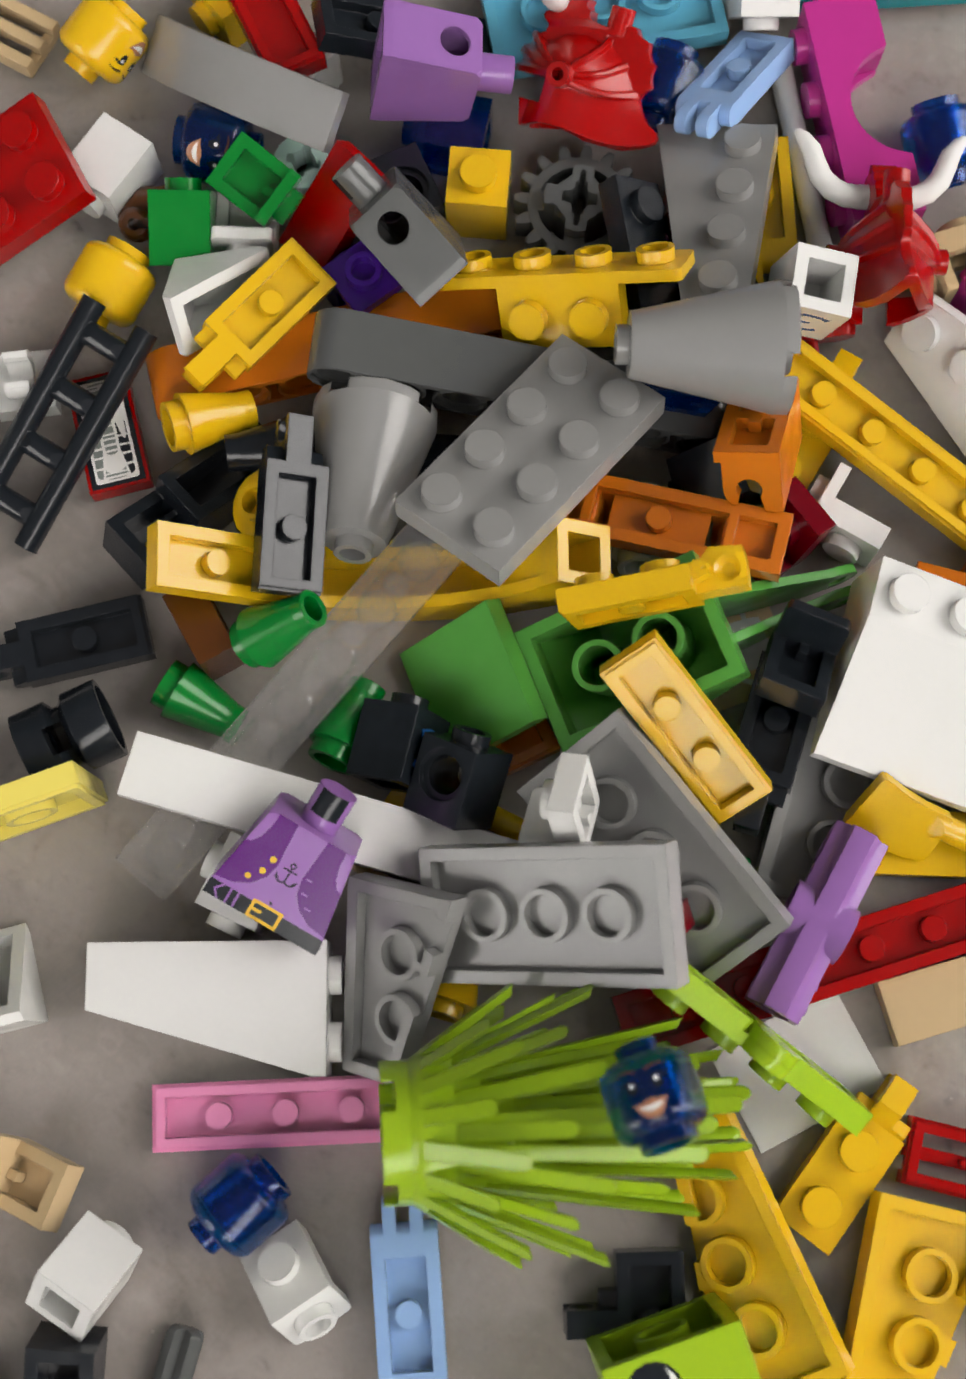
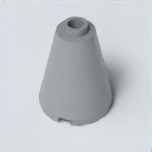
[614,279,801,415]
[312,375,438,564]

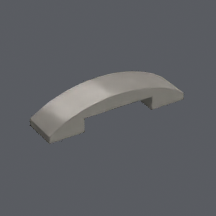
[141,14,350,154]

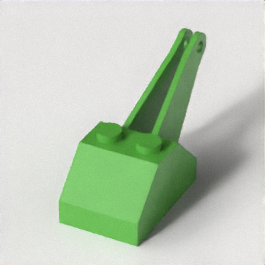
[514,550,857,752]

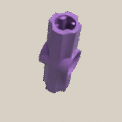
[744,820,889,1026]

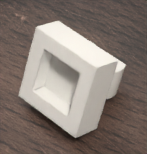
[0,349,62,422]

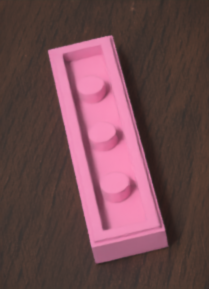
[152,1075,383,1153]

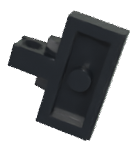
[563,1247,686,1340]

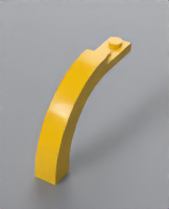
[146,518,611,622]

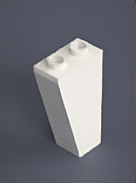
[84,940,345,1077]

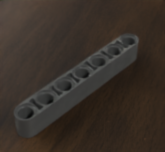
[307,307,727,454]

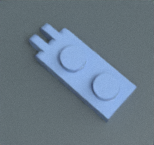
[674,30,795,139]
[369,1195,449,1379]

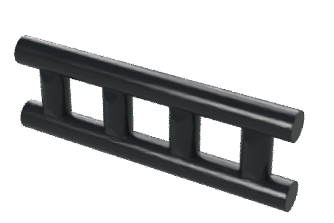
[0,294,158,554]

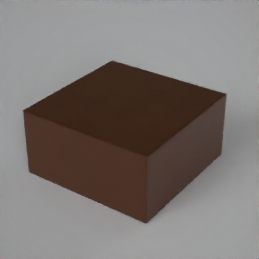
[162,594,245,681]

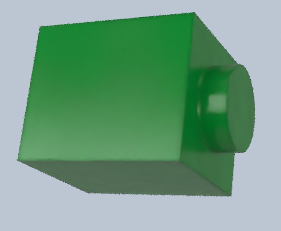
[147,177,217,266]

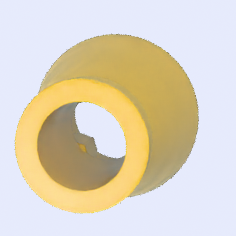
[160,390,258,455]

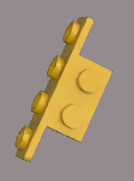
[439,241,695,347]

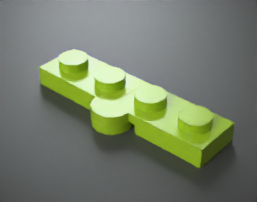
[650,963,874,1136]

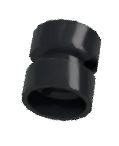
[8,679,128,775]

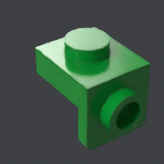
[205,131,304,228]

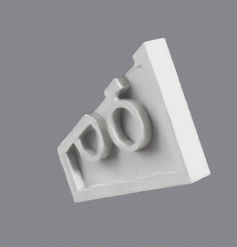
[884,293,966,457]

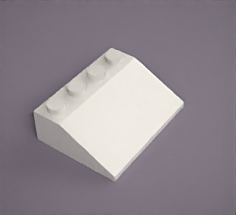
[809,556,966,812]

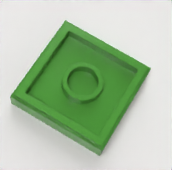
[399,599,548,747]

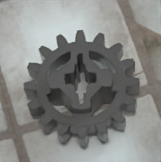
[513,145,633,255]

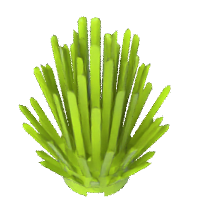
[378,983,753,1269]

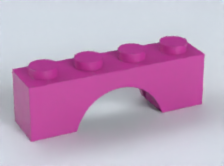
[788,0,927,239]

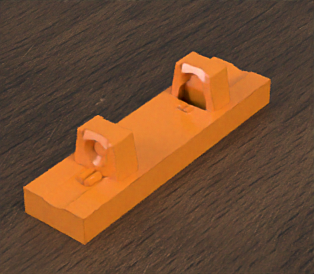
[565,475,794,583]

